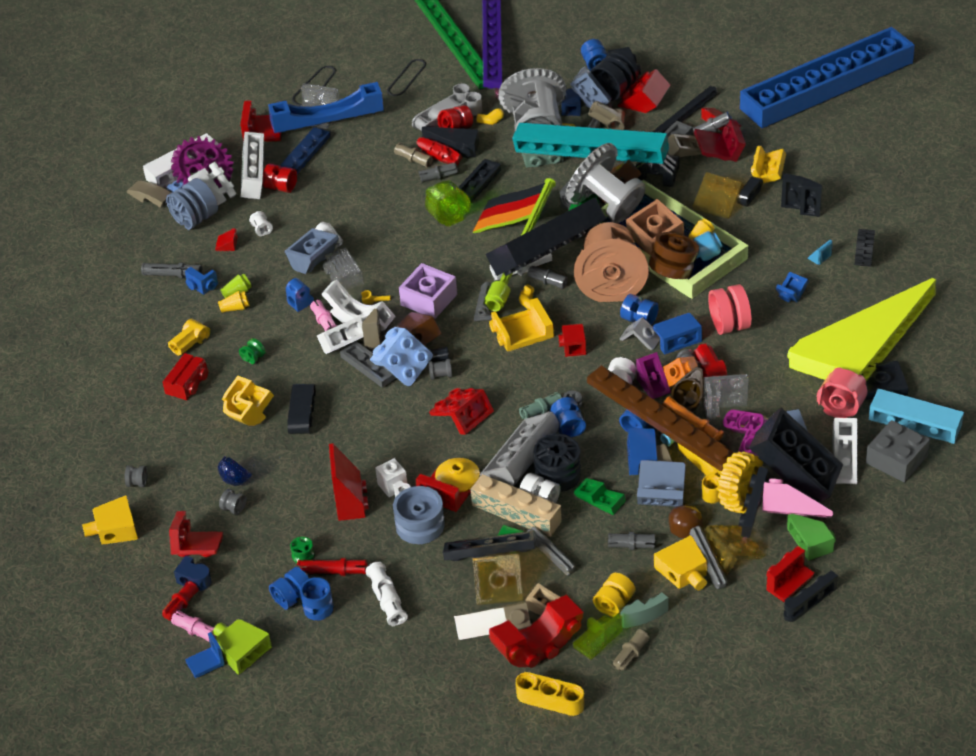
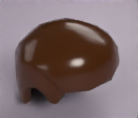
[668,504,703,538]

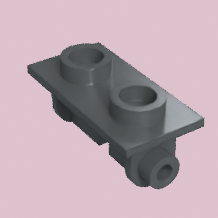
[474,282,494,321]

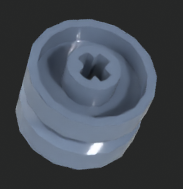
[393,486,445,544]

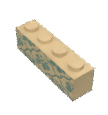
[471,474,561,537]

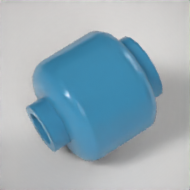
[693,231,723,261]

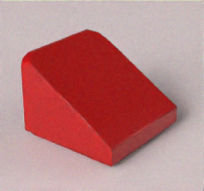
[215,228,238,251]

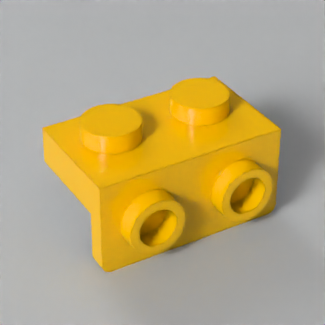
[751,146,786,183]

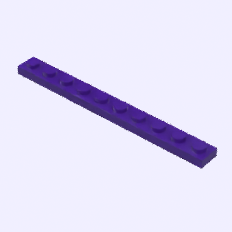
[482,0,502,89]

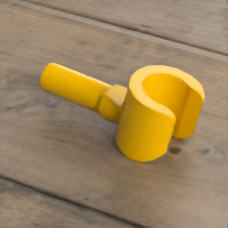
[361,290,391,305]

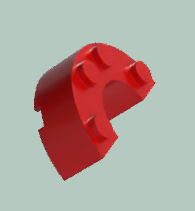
[489,595,584,668]

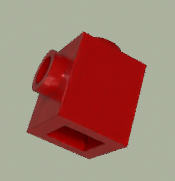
[558,324,586,357]

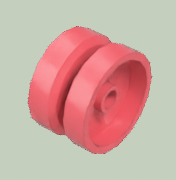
[708,284,752,335]

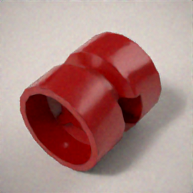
[437,105,473,129]
[262,163,297,193]

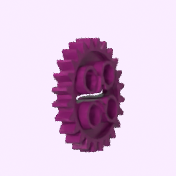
[171,136,233,188]

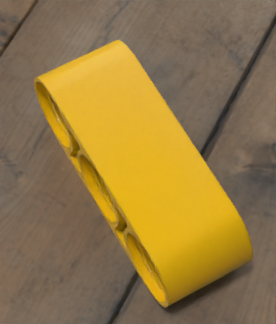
[516,672,584,716]

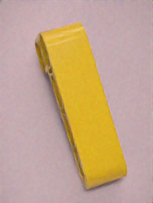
[678,444,721,503]

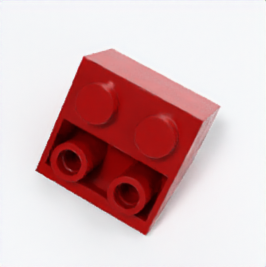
[618,69,670,113]

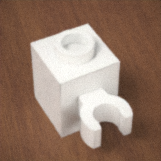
[375,458,411,497]

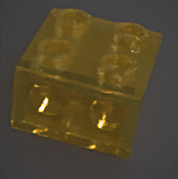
[693,172,744,219]
[704,525,764,576]

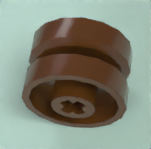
[649,232,699,279]

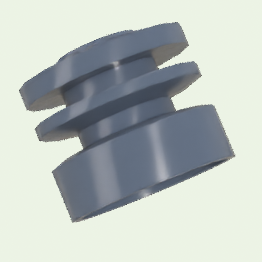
[166,178,218,230]

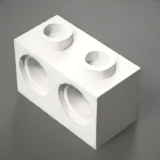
[317,316,363,354]

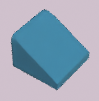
[808,240,832,265]

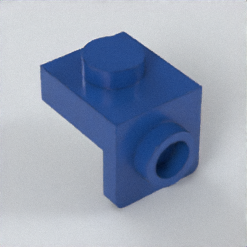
[185,267,218,295]
[776,272,809,302]

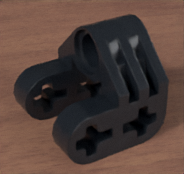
[635,155,680,187]

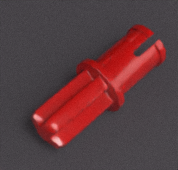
[162,581,199,621]

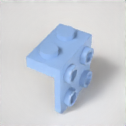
[370,327,433,386]

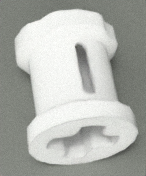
[249,211,273,237]

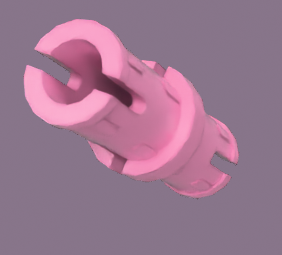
[310,300,337,331]
[171,610,216,642]

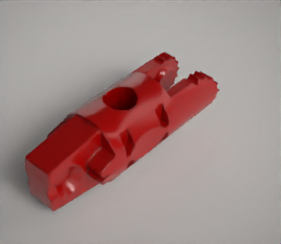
[416,137,462,166]

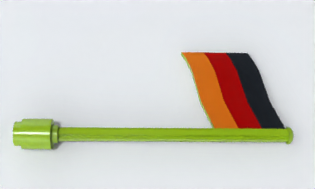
[473,178,556,312]

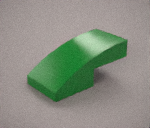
[574,478,626,515]

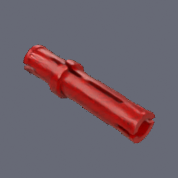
[297,558,367,576]

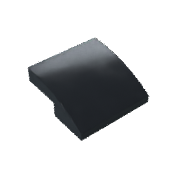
[781,173,822,217]

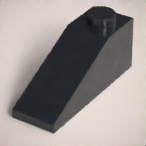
[422,126,479,158]

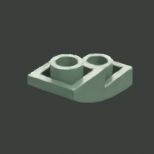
[620,592,668,628]

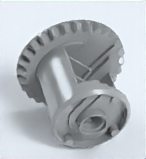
[499,68,566,131]
[565,143,645,223]

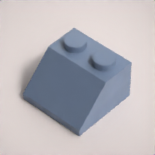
[285,228,339,274]

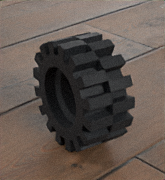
[854,229,875,267]

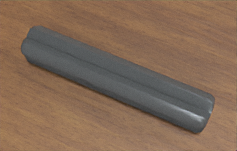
[527,526,576,576]
[690,526,728,589]

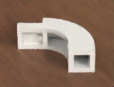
[322,279,396,331]

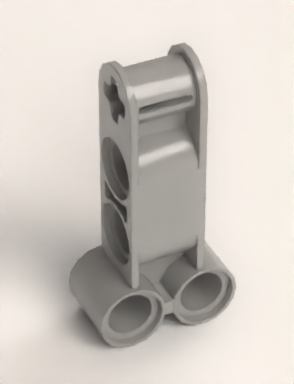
[412,84,482,131]

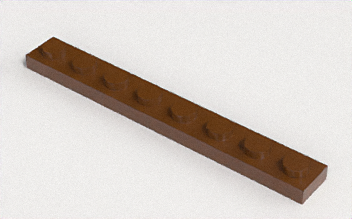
[587,365,735,471]

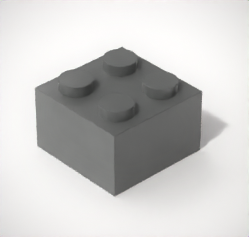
[866,420,930,483]

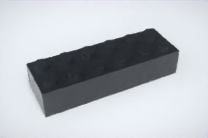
[485,197,606,276]

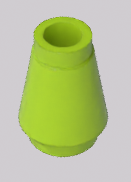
[220,274,252,298]

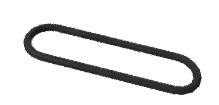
[387,59,426,96]

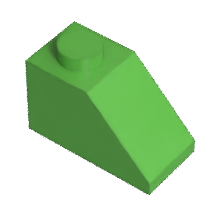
[787,514,836,561]

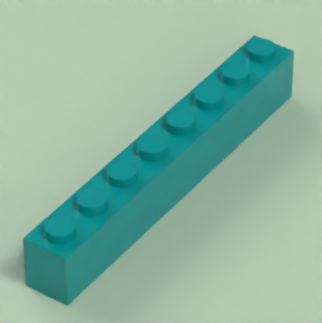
[512,122,669,164]

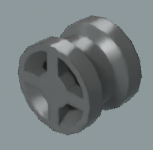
[125,465,148,487]
[219,489,247,515]

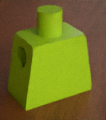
[213,619,271,675]

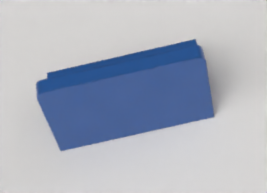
[653,313,702,355]
[627,428,657,475]

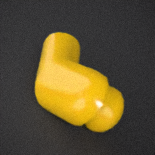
[477,109,504,125]
[519,285,535,310]

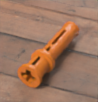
[662,396,724,442]

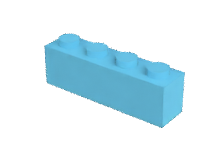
[869,389,964,444]

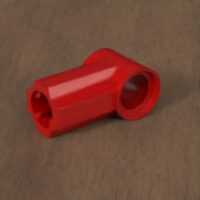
[694,343,727,383]

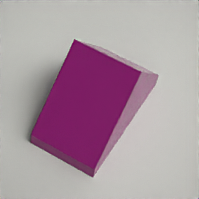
[636,352,671,399]

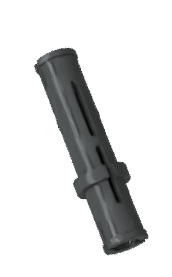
[141,262,203,279]

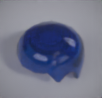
[218,456,252,487]

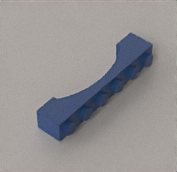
[268,82,384,133]

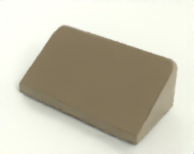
[362,308,382,352]

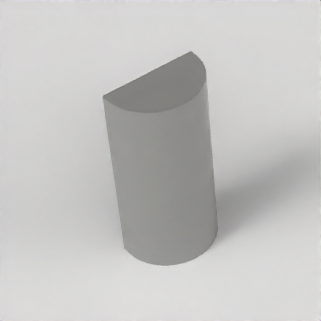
[480,412,559,487]

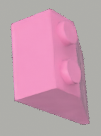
[762,479,833,518]

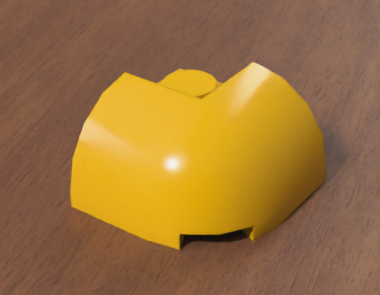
[222,376,274,426]

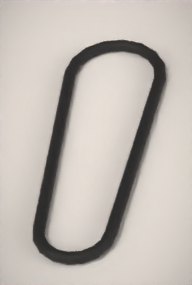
[292,66,336,106]

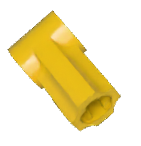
[168,318,210,356]

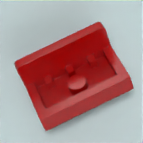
[766,546,814,602]

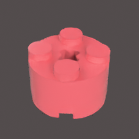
[817,367,867,418]

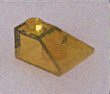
[472,552,523,605]

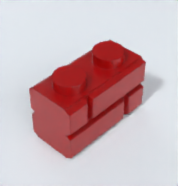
[162,353,208,400]

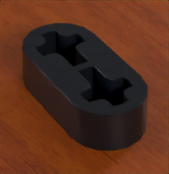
[737,176,763,207]

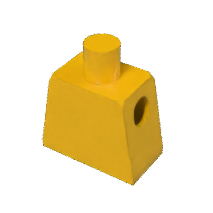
[82,496,138,544]
[654,535,707,590]

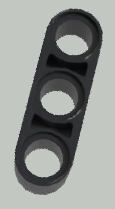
[287,384,316,434]

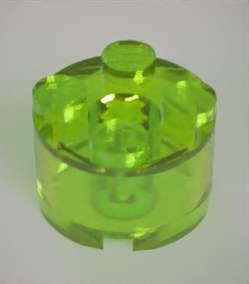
[425,180,471,227]

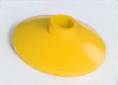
[435,458,480,492]

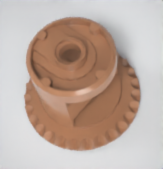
[574,222,649,302]

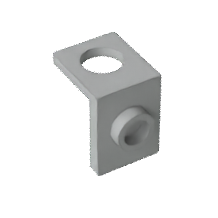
[620,317,660,350]

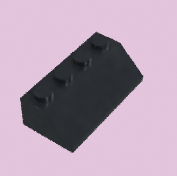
[749,407,844,502]

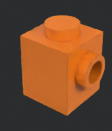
[663,356,698,387]

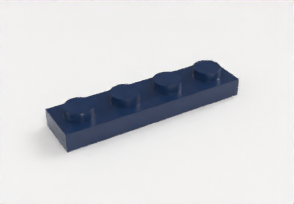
[280,127,330,174]

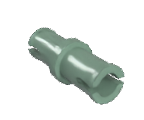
[519,392,562,419]

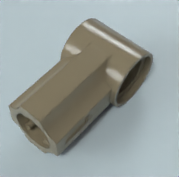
[588,101,626,130]

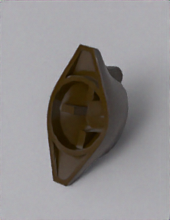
[671,367,704,412]

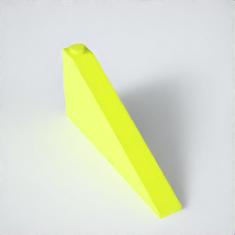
[788,278,936,381]

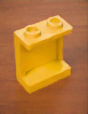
[489,298,554,352]

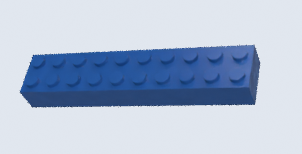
[740,27,915,128]

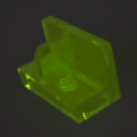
[573,613,622,660]

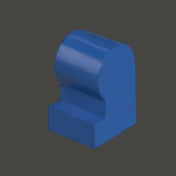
[286,278,314,312]

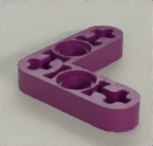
[723,410,768,456]

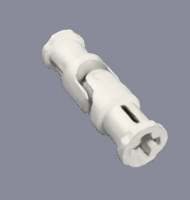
[366,562,408,627]

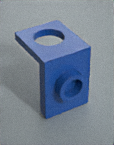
[185,632,225,678]

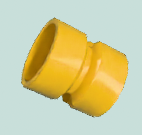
[593,573,635,618]

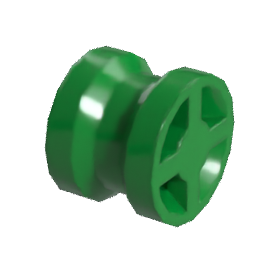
[239,338,266,365]
[290,536,314,563]

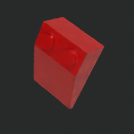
[329,443,369,521]

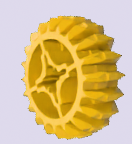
[717,452,765,513]

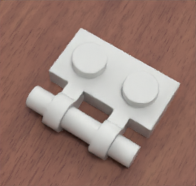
[188,162,237,205]

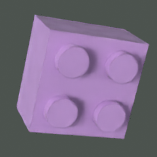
[399,263,457,319]

